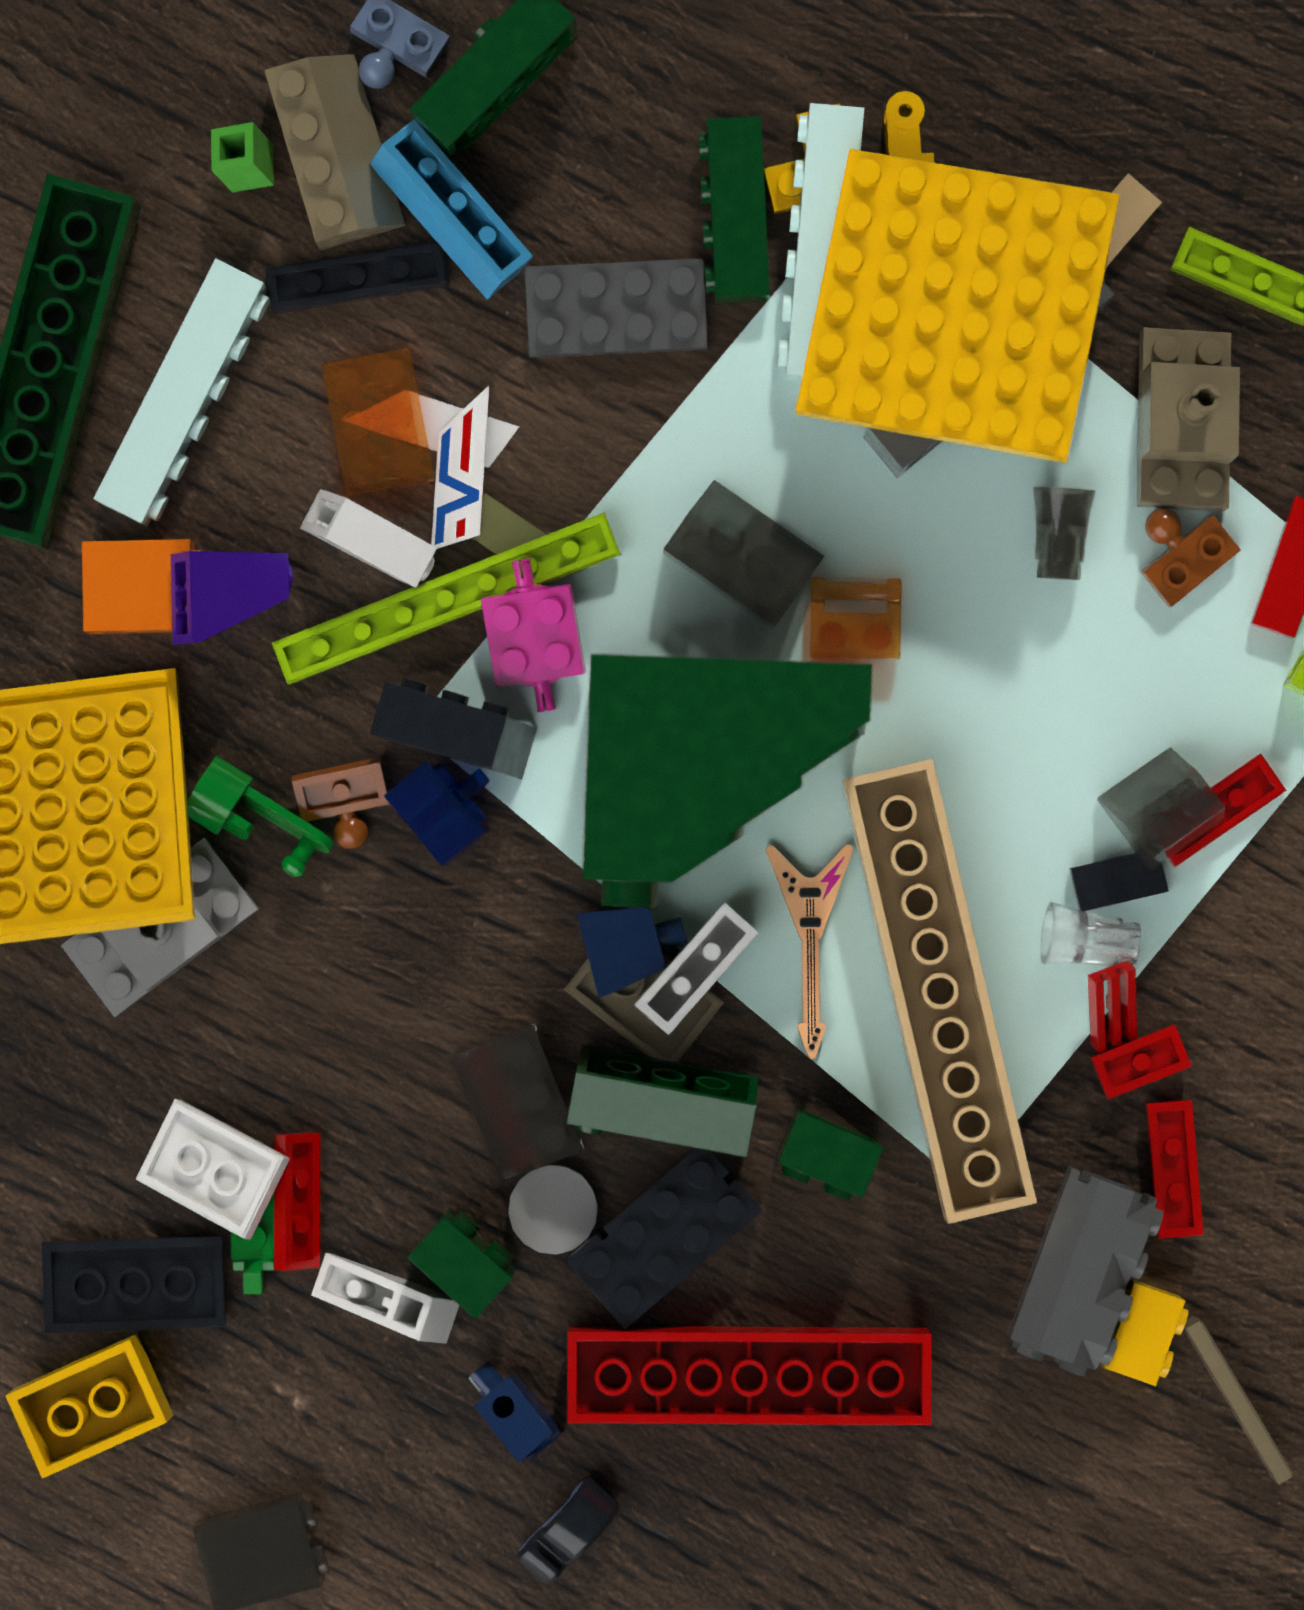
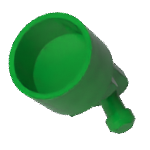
[187,756,334,877]

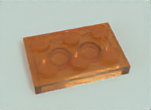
[322,348,435,497]

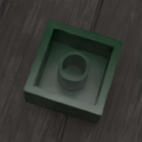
[775,1107,884,1201]
[407,1210,515,1319]

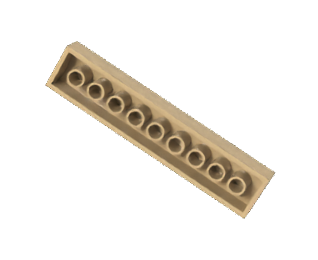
[841,759,1037,1224]

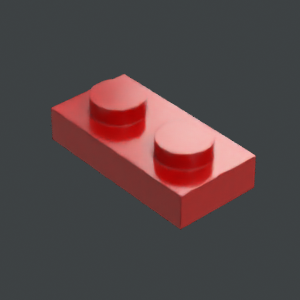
[1090,1024,1192,1099]

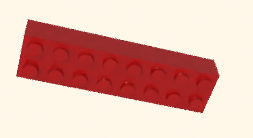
[567,1325,932,1425]

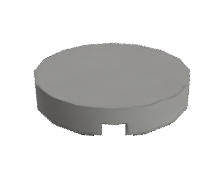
[508,1164,598,1255]

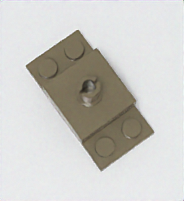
[1137,327,1240,511]

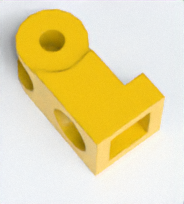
[884,91,935,163]

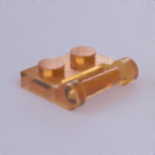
[809,577,902,660]

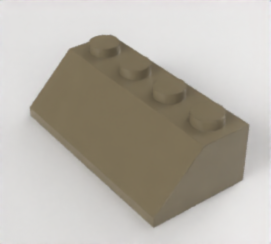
[264,54,405,251]

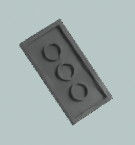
[525,258,708,358]

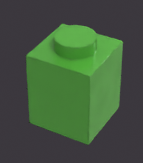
[211,122,274,193]

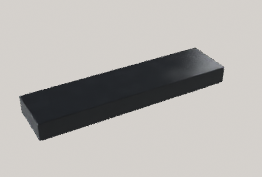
[265,241,449,315]

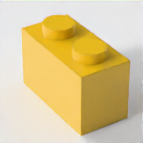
[1100,1279,1188,1386]

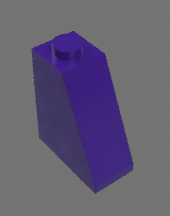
[171,551,293,645]

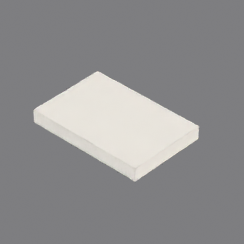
[136,1099,290,1240]

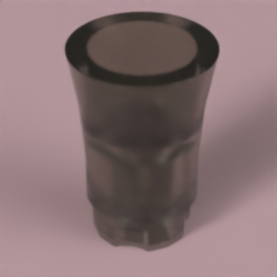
[1033,487,1096,580]

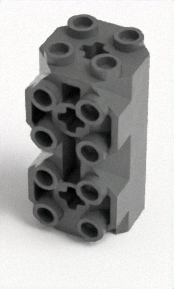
[1007,1165,1164,1377]

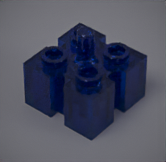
[384,761,490,867]

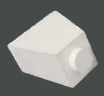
[300,489,437,588]

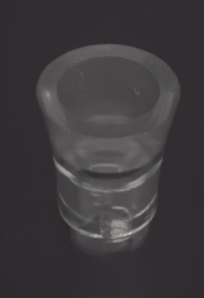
[1040,902,1141,966]

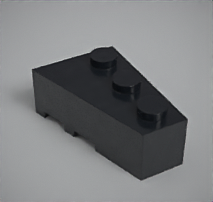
[370,678,537,780]

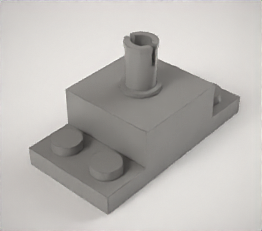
[61,838,259,1017]

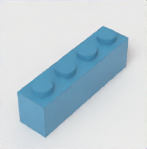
[370,119,533,300]

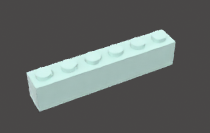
[778,103,864,380]
[93,258,270,527]

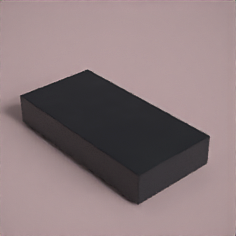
[1069,848,1169,912]

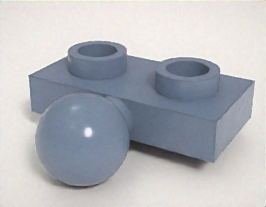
[350,0,450,89]

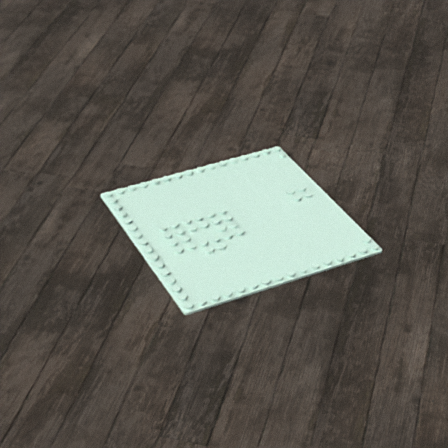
[437,277,1304,1158]

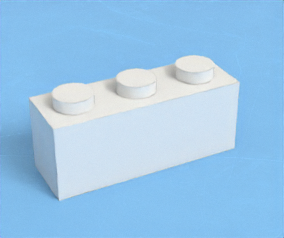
[634,902,759,1035]

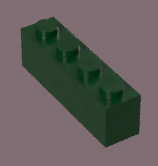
[698,116,770,305]

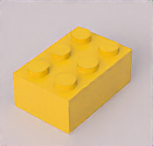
[5,1333,173,1479]

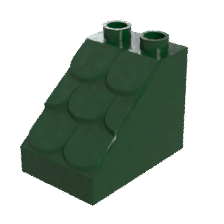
[582,654,872,908]

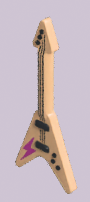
[766,844,853,1060]

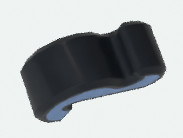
[517,1478,619,1584]

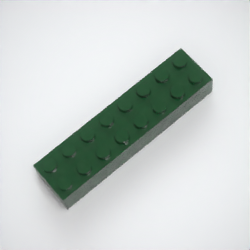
[0,174,141,550]

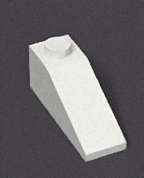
[311,1253,459,1344]

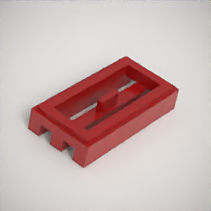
[1088,960,1137,1053]

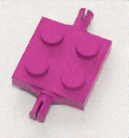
[481,558,586,712]

